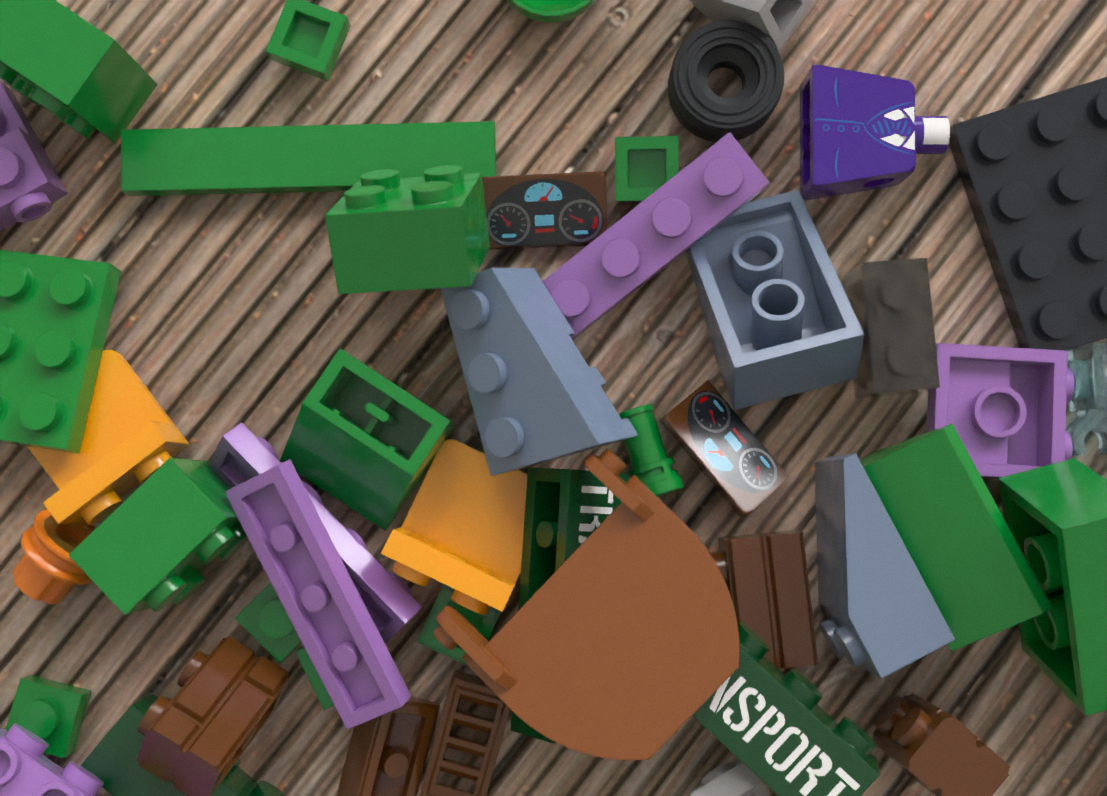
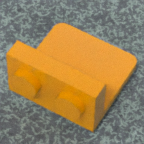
[27,350,190,525]
[381,439,527,615]

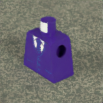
[800,65,950,200]

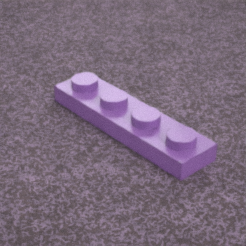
[543,132,770,340]
[209,422,422,645]
[224,459,411,729]

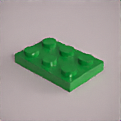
[0,250,121,454]

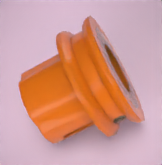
[12,509,96,605]

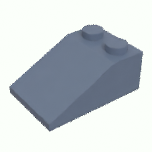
[686,190,864,410]
[814,453,955,679]

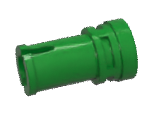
[619,404,684,497]

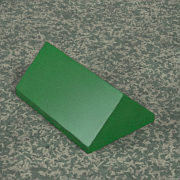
[860,423,1052,652]

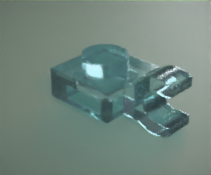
[1066,343,1107,456]

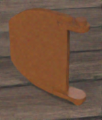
[433,448,740,761]

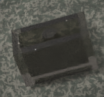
[844,258,940,399]

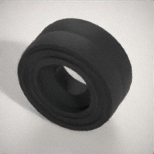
[668,20,784,142]

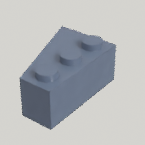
[440,268,639,476]

